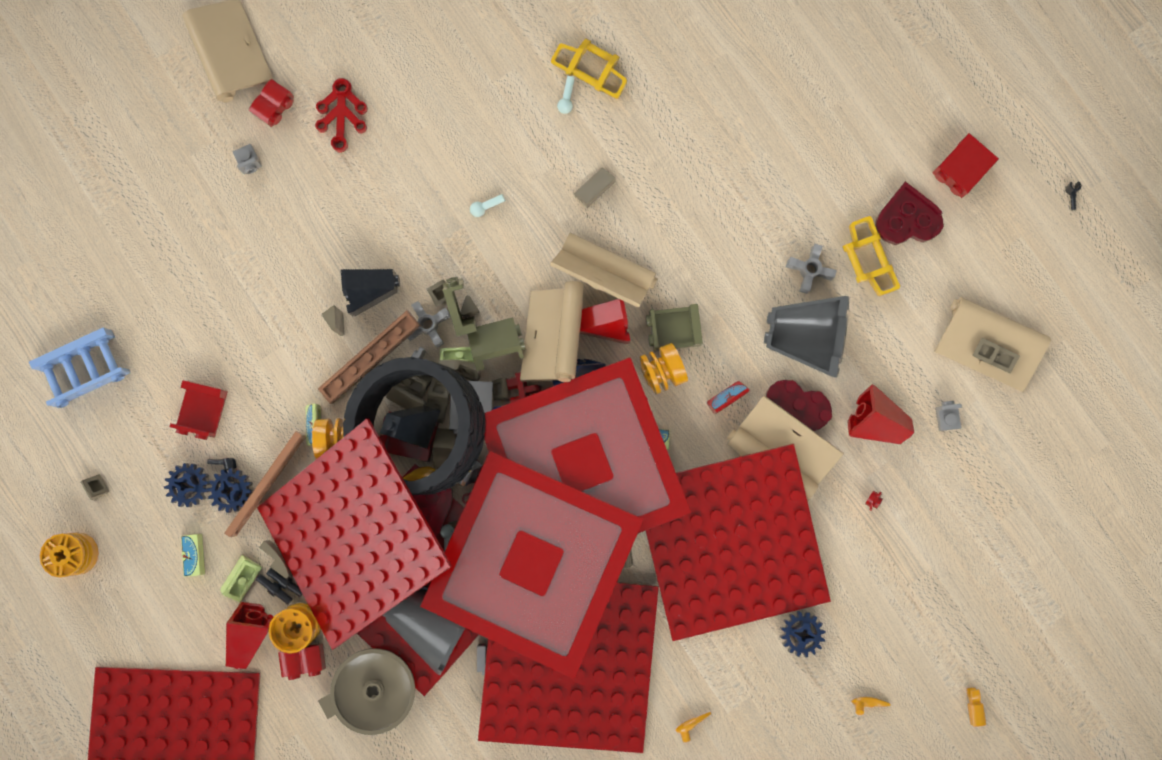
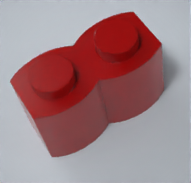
[249,79,294,127]
[278,643,326,680]

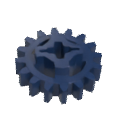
[164,463,210,507]
[207,468,254,513]
[780,611,826,658]

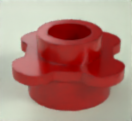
[865,491,883,511]

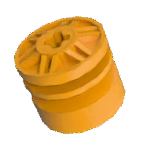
[639,343,688,395]
[312,418,345,459]
[39,532,99,578]
[268,603,321,653]

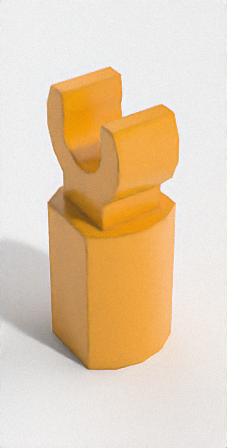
[966,687,986,727]

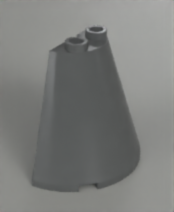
[764,296,849,378]
[383,589,465,675]

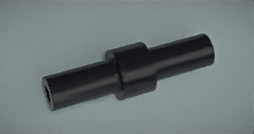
[266,568,302,597]
[256,574,293,605]

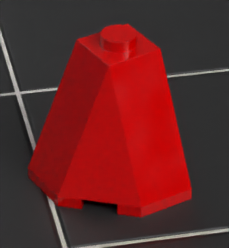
[580,299,631,344]
[847,384,915,445]
[225,602,274,669]

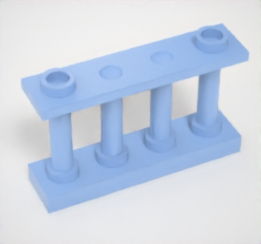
[29,327,130,408]

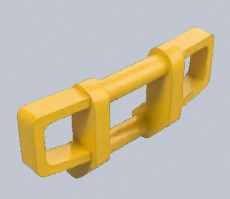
[551,38,627,99]
[842,216,900,296]

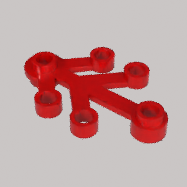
[315,78,368,153]

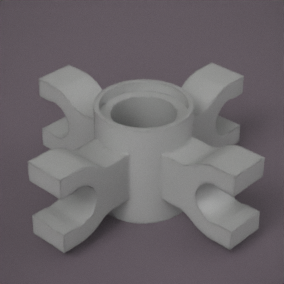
[786,244,837,294]
[407,301,451,348]

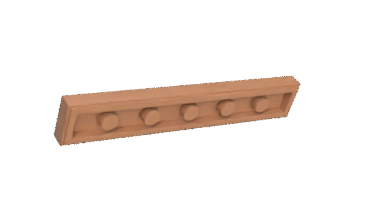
[318,310,421,404]
[224,431,306,537]

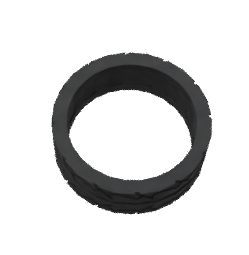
[343,357,486,495]

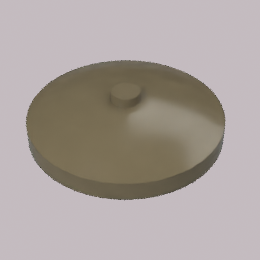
[330,648,415,735]

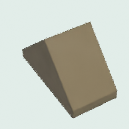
[433,428,457,469]

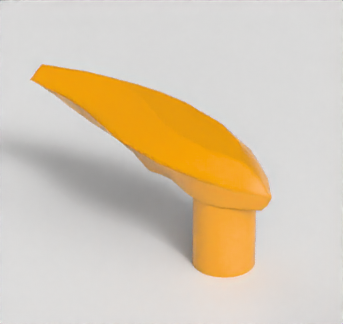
[403,466,436,481]
[851,697,891,715]
[675,712,711,742]

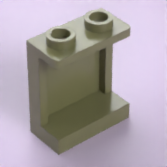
[443,277,477,337]
[646,304,703,351]
[467,317,526,371]

